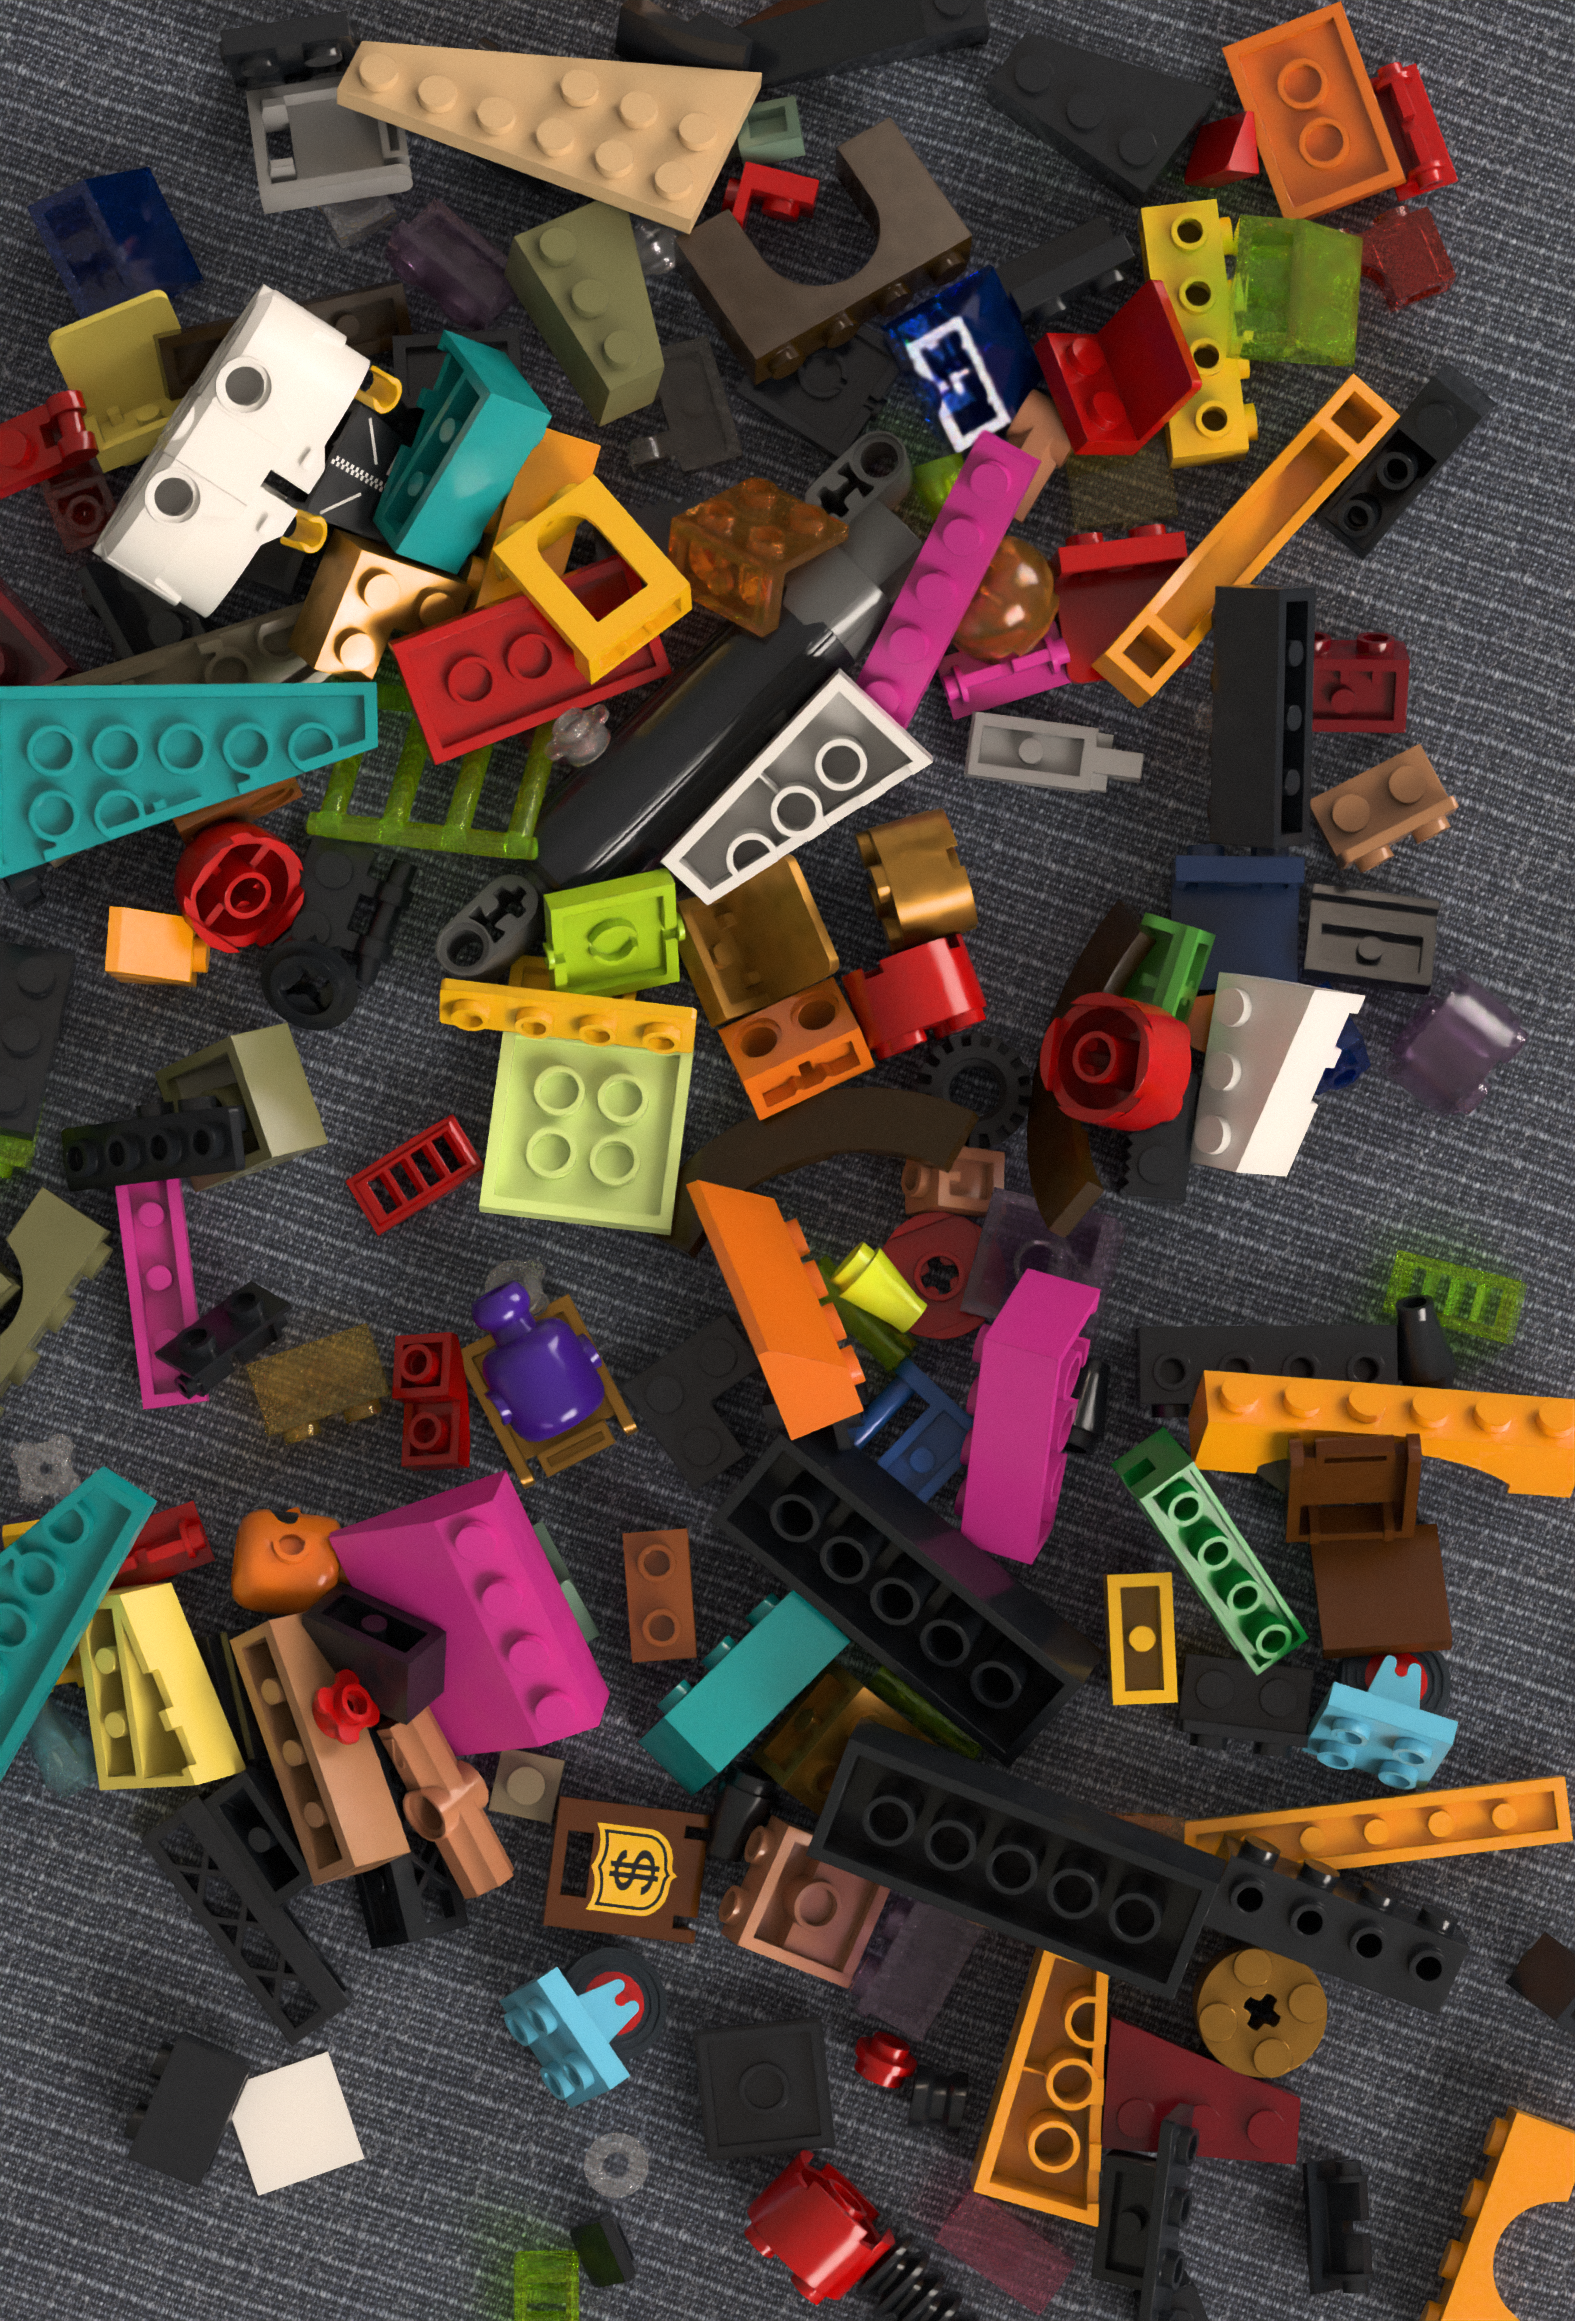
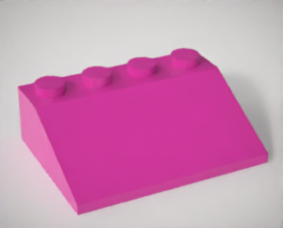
[328,1470,610,1756]

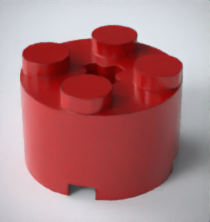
[841,934,988,1061]
[1040,992,1191,1131]
[744,2150,895,2305]

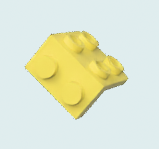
[48,290,183,473]

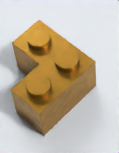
[287,528,472,682]

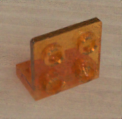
[667,477,849,637]

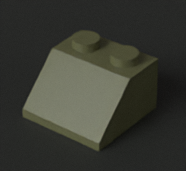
[155,1023,328,1193]

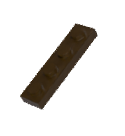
[153,279,413,401]

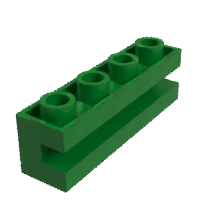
[1110,1427,1309,1676]

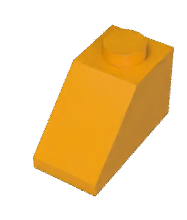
[105,906,210,988]

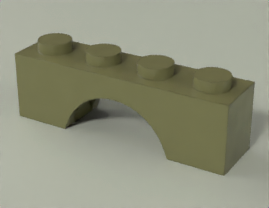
[0,1187,113,1418]

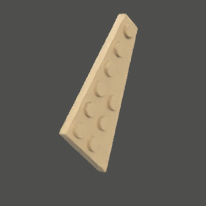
[337,41,762,234]

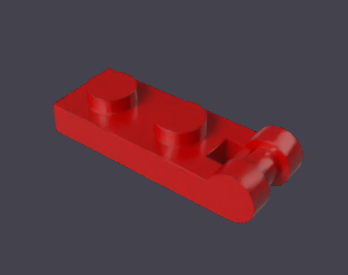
[0,390,99,500]

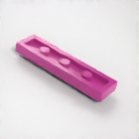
[115,1178,209,1410]

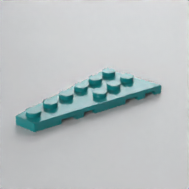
[0,682,378,879]

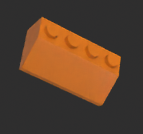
[686,1180,866,1441]

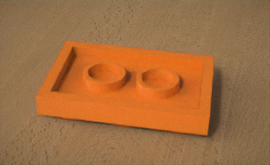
[1222,1,1407,228]

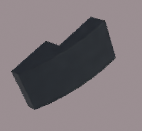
[614,0,753,71]

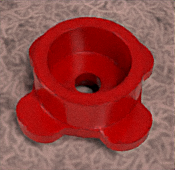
[312,1669,380,1745]

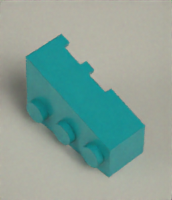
[373,329,552,575]
[638,1590,851,1797]

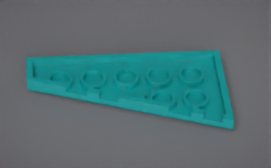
[0,1466,158,1782]

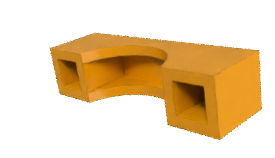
[1419,2106,1575,2321]

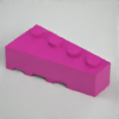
[954,1268,1101,1565]

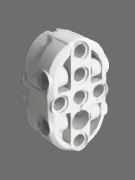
[92,284,371,618]

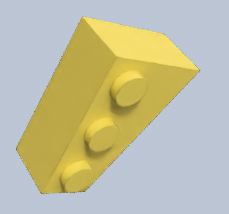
[78,1582,246,1790]

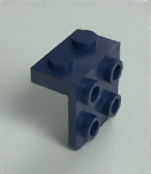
[1170,844,1305,991]

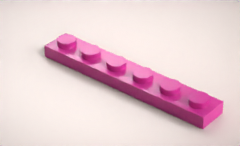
[855,430,1042,730]

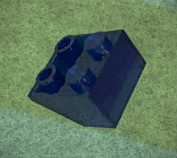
[27,167,205,320]
[881,264,1044,454]

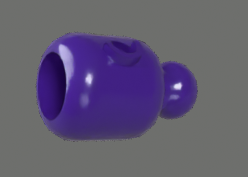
[471,1280,605,1442]

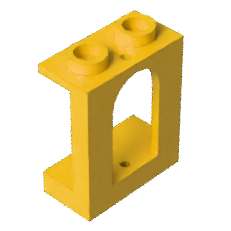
[492,474,692,685]

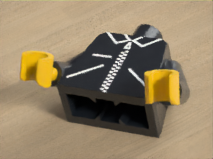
[280,365,418,555]

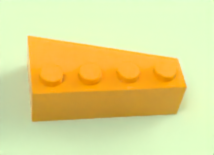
[969,1947,1109,2227]

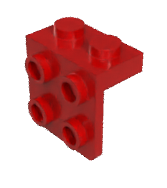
[1049,524,1192,684]

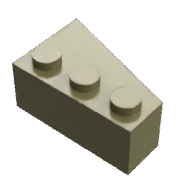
[504,200,665,427]

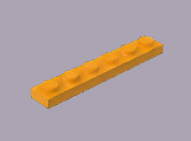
[1179,1775,1573,1870]

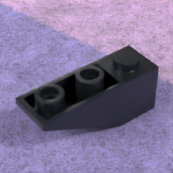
[1315,363,1497,560]

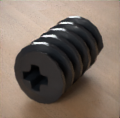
[855,2232,980,2321]

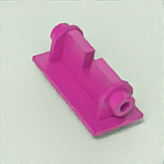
[937,621,1072,720]

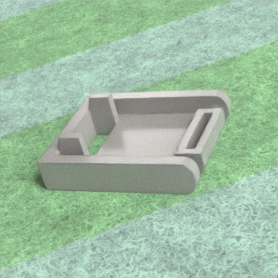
[246,76,413,214]

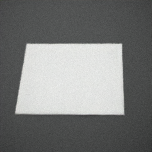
[232,2052,365,2196]

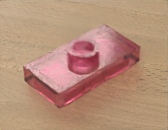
[933,2185,1076,2316]

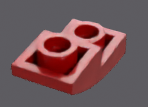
[392,1332,470,1471]

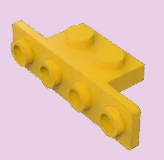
[439,955,697,1054]

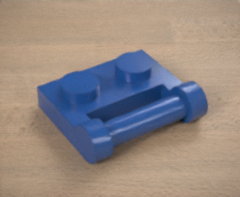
[854,1357,974,1504]

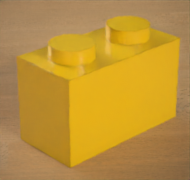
[1103,1572,1178,1705]

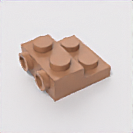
[719,1815,891,1989]

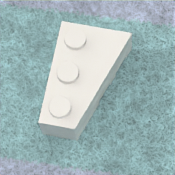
[1189,972,1365,1177]

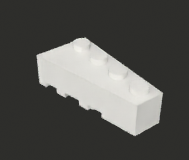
[661,668,933,906]

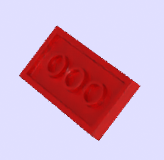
[387,553,672,765]

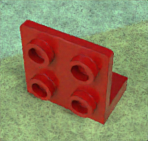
[1033,279,1202,455]

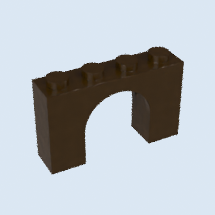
[674,117,972,386]

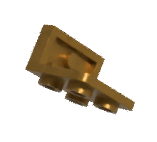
[674,854,839,1028]

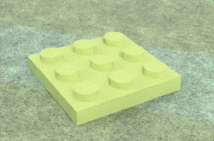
[479,1031,694,1235]

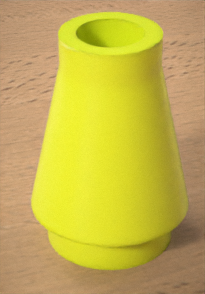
[830,1241,927,1334]

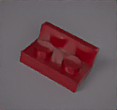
[1312,631,1410,733]

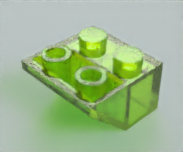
[1226,215,1363,367]

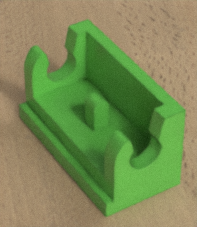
[1122,912,1216,1026]

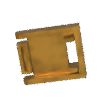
[461,1294,639,1489]

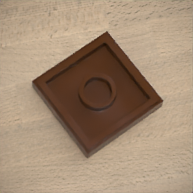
[1308,1523,1453,1659]

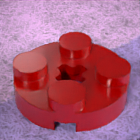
[882,1212,1004,1340]

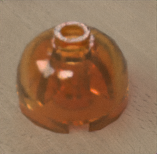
[951,534,1060,665]

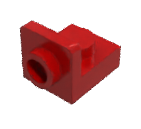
[721,161,820,232]

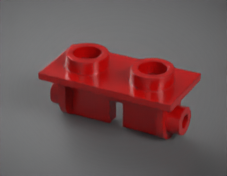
[1370,62,1458,202]
[108,1500,215,1590]

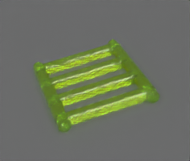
[306,683,576,860]

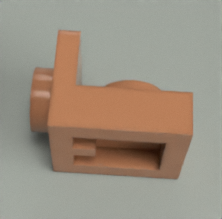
[901,1146,1005,1219]

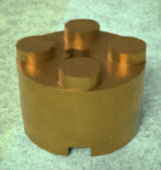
[854,808,978,954]
[1193,1943,1327,2078]

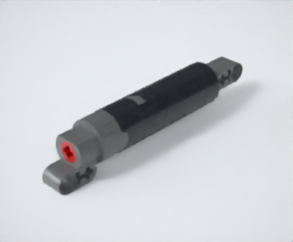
[435,430,924,984]

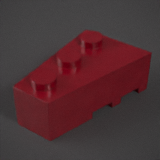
[1101,2011,1301,2165]

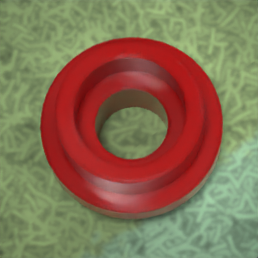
[854,2032,917,2088]

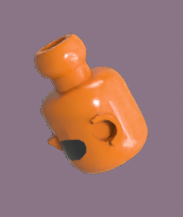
[231,1507,352,1616]

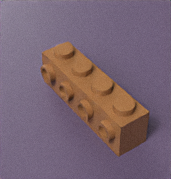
[229,1612,411,1886]

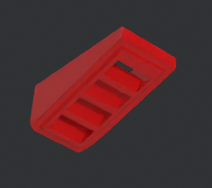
[345,1113,484,1236]

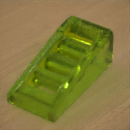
[1382,1250,1527,1345]
[514,2250,580,2321]

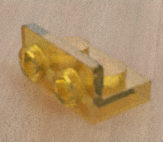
[246,1323,392,1445]

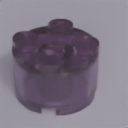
[1380,969,1529,1118]

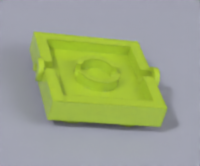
[543,868,686,997]

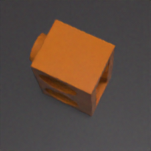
[717,977,876,1121]

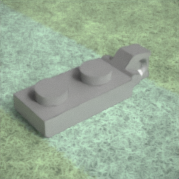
[964,711,1144,794]

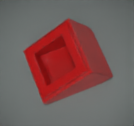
[1184,111,1259,189]

